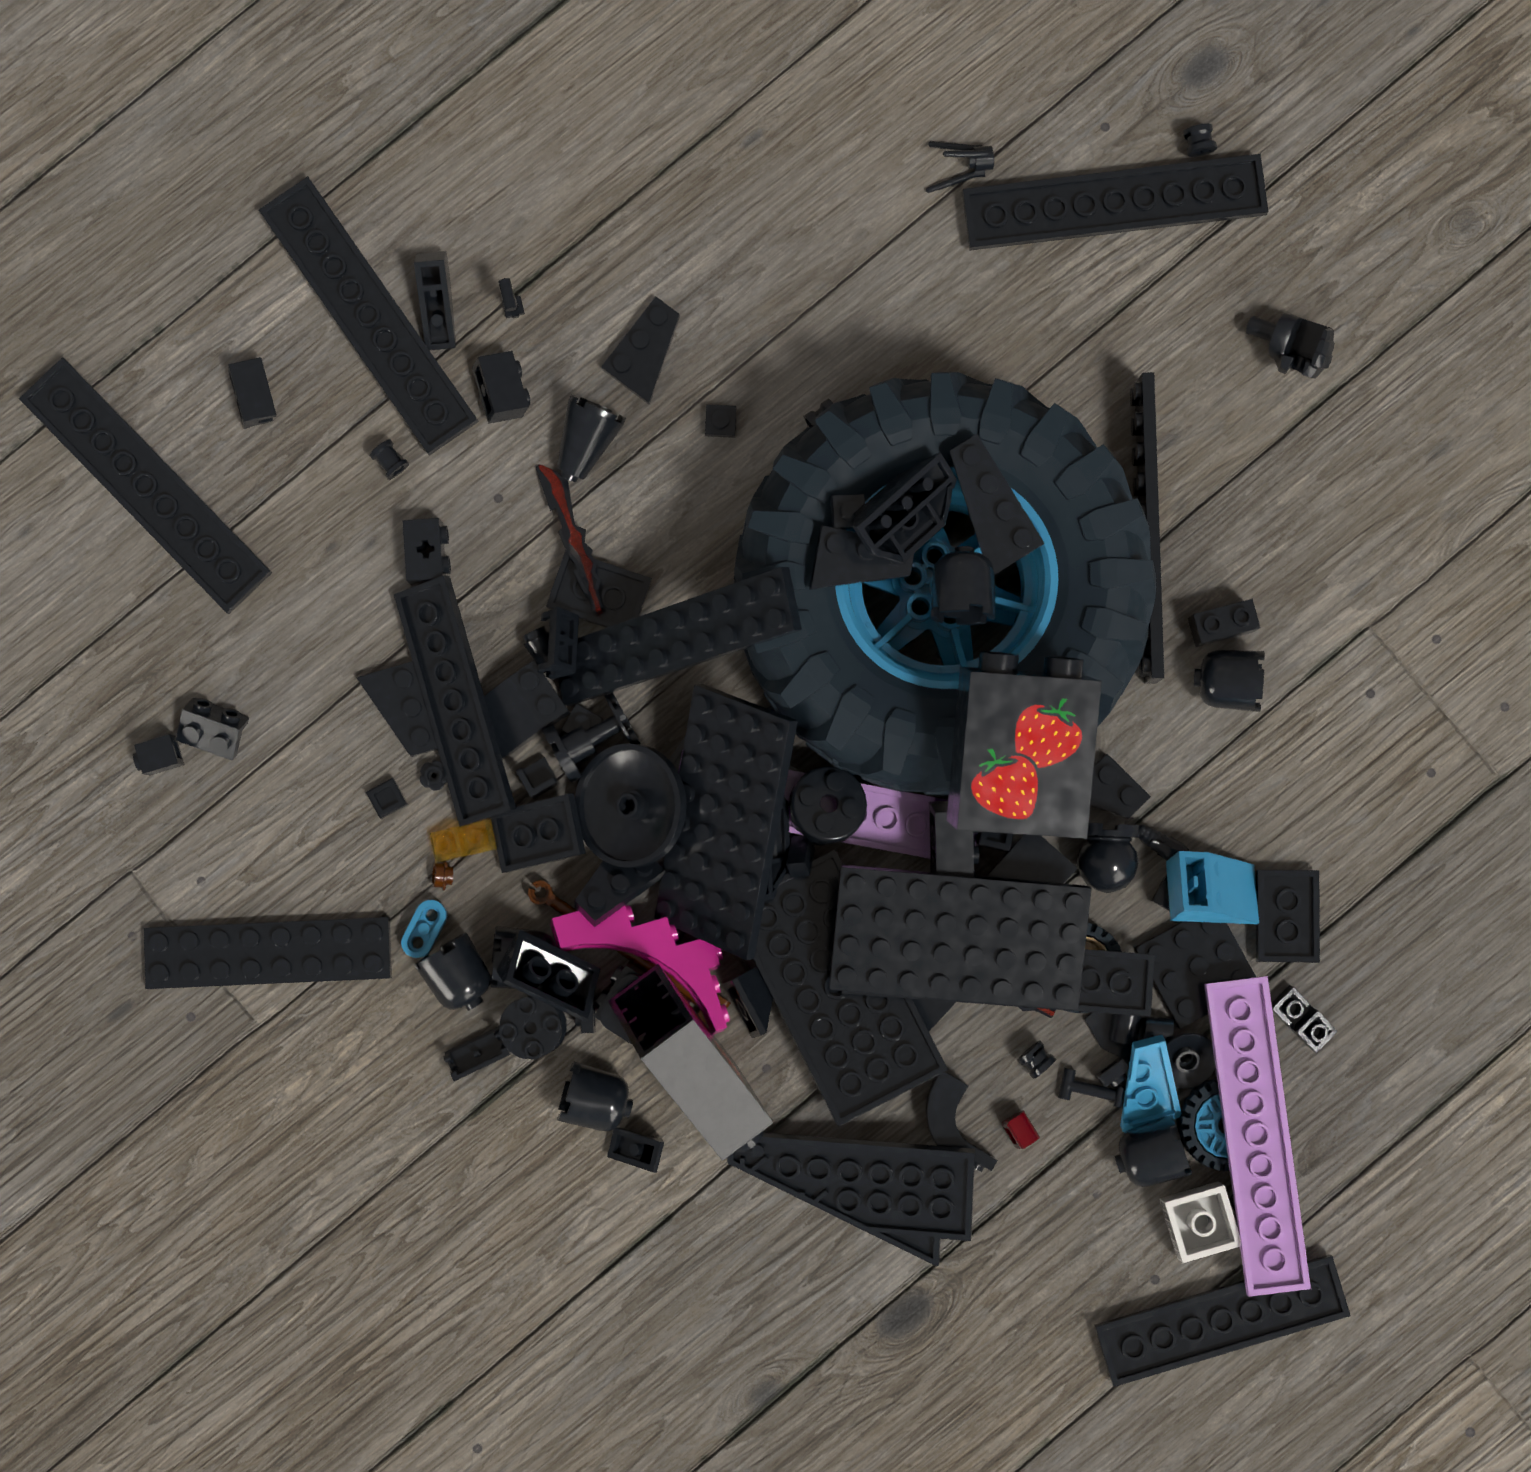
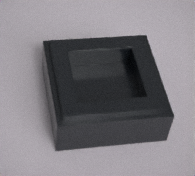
[366,778,408,819]

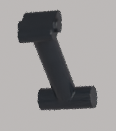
[498,278,525,318]
[1058,1068,1125,1108]

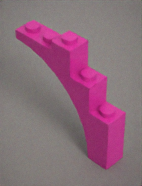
[550,905,730,1034]

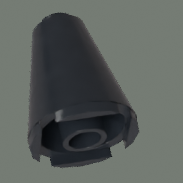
[557,394,626,483]

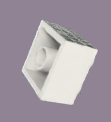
[1160,1182,1241,1263]

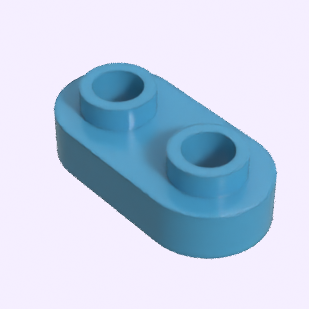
[401,900,447,958]

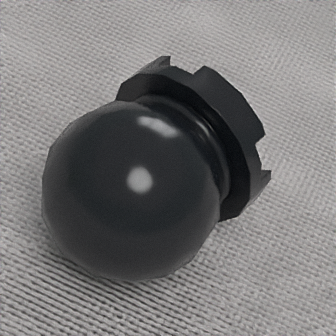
[1077,823,1140,893]

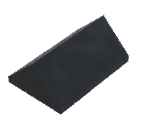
[496,930,601,1022]

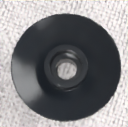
[1166,1033,1216,1089]

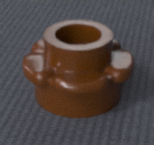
[432,860,453,891]

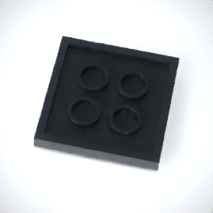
[1135,921,1256,1029]

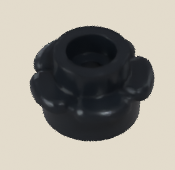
[420,761,447,791]

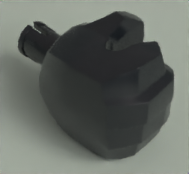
[1246,313,1335,379]

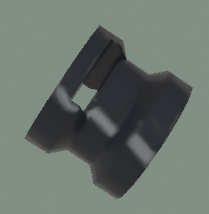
[1183,123,1217,157]
[1017,1040,1056,1079]

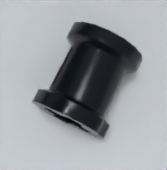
[369,439,409,480]

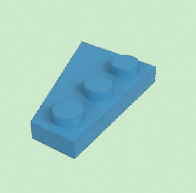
[1120,1034,1182,1132]

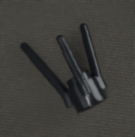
[926,141,994,193]

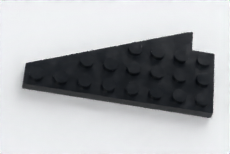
[727,1132,975,1266]

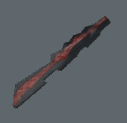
[536,465,604,612]

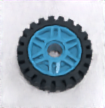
[1178,1079,1230,1171]

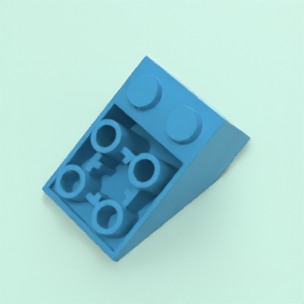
[1166,851,1259,924]

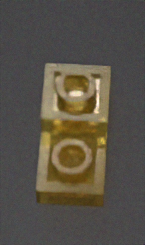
[430,819,497,863]

